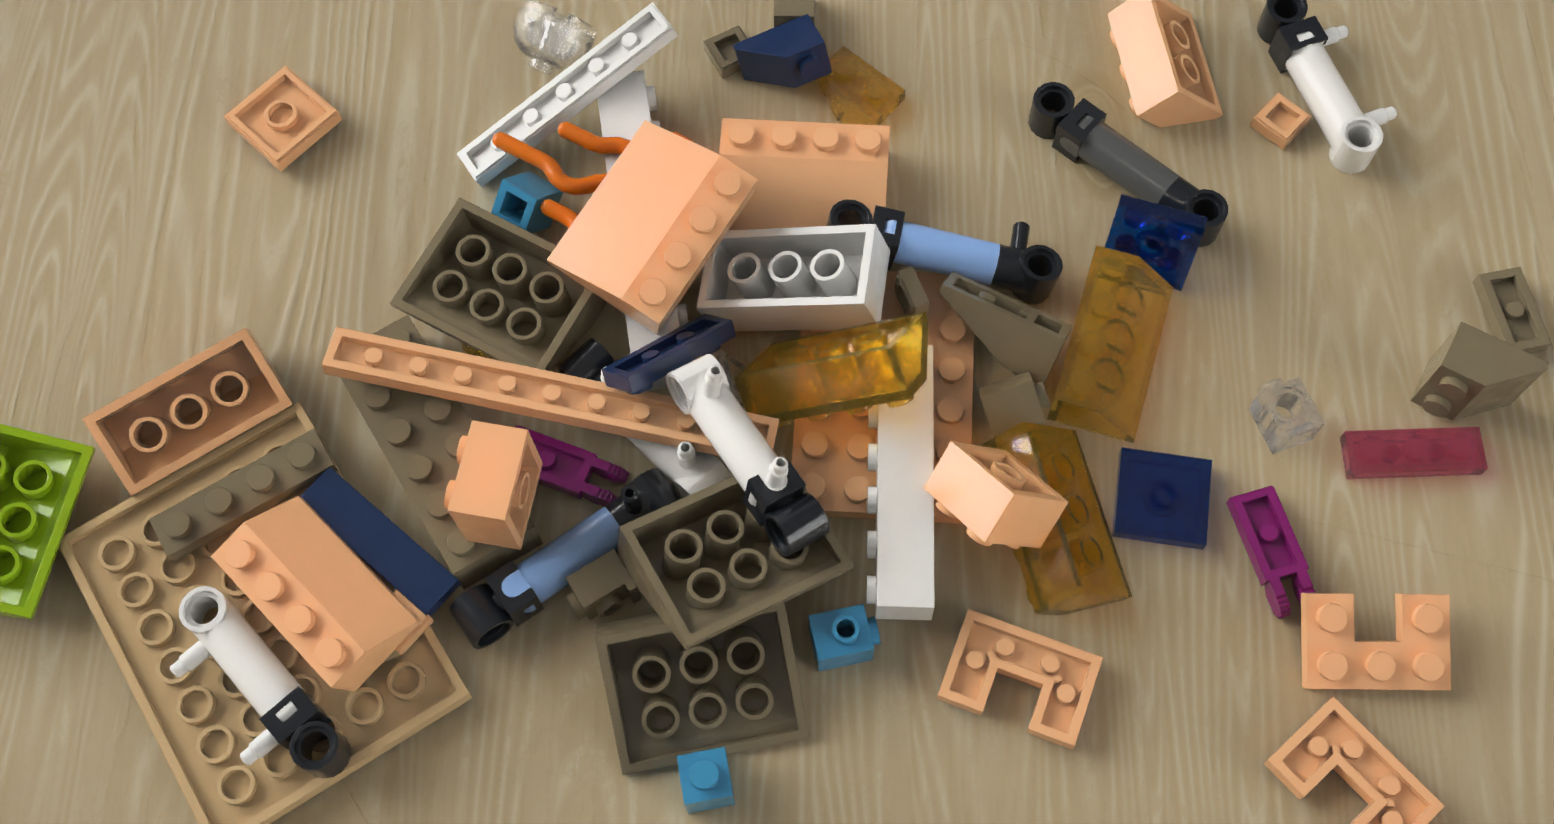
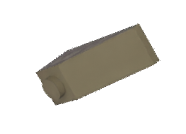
[939,272,1072,385]

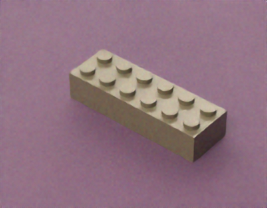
[340,315,543,590]

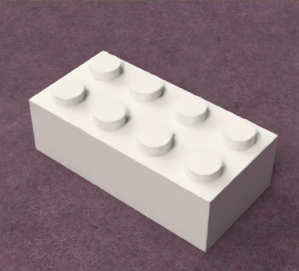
[696,224,890,331]

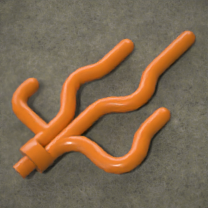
[492,121,693,229]

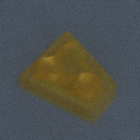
[817,46,906,125]

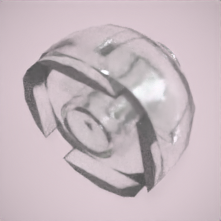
[513,0,597,75]

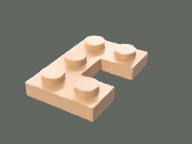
[1301,593,1451,690]
[936,609,1103,750]
[1263,696,1445,824]

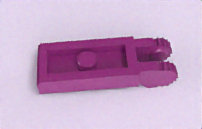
[515,425,629,507]
[1226,485,1316,619]

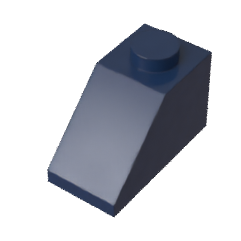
[733,14,832,88]

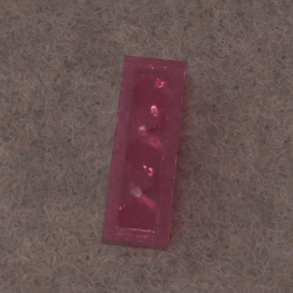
[1340,427,1488,479]

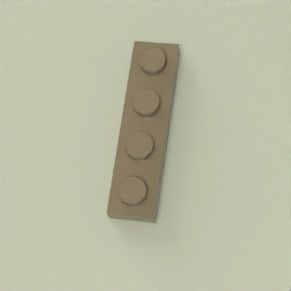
[149,429,338,562]

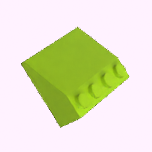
[0,424,96,620]

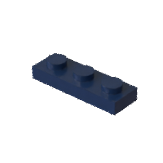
[601,314,736,394]

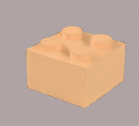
[444,420,543,550]
[924,441,1068,549]

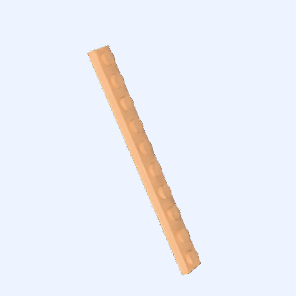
[322,327,780,456]

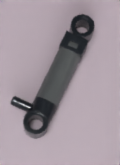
[1028,82,1228,248]

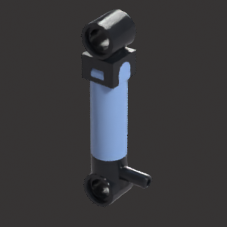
[826,199,1063,304]
[449,468,681,649]

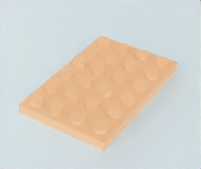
[792,271,974,524]

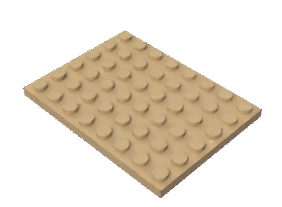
[59,402,473,824]

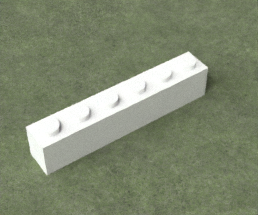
[866,344,935,620]

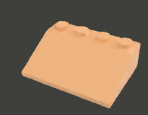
[719,118,890,230]
[547,120,758,335]

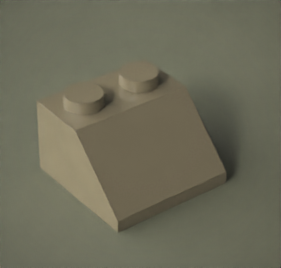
[1410,321,1550,421]

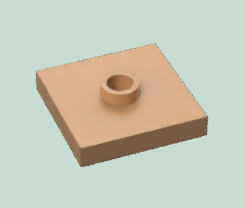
[224,66,343,172]

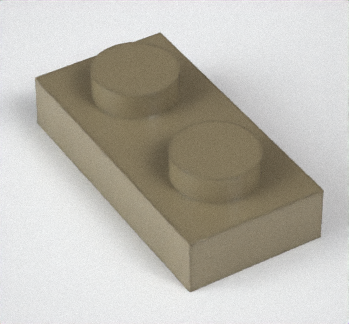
[1473,267,1552,354]

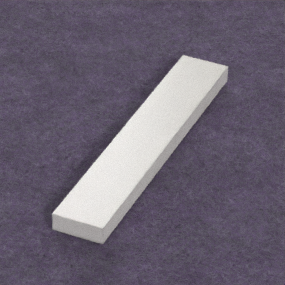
[457,2,678,187]

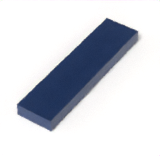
[300,467,461,616]

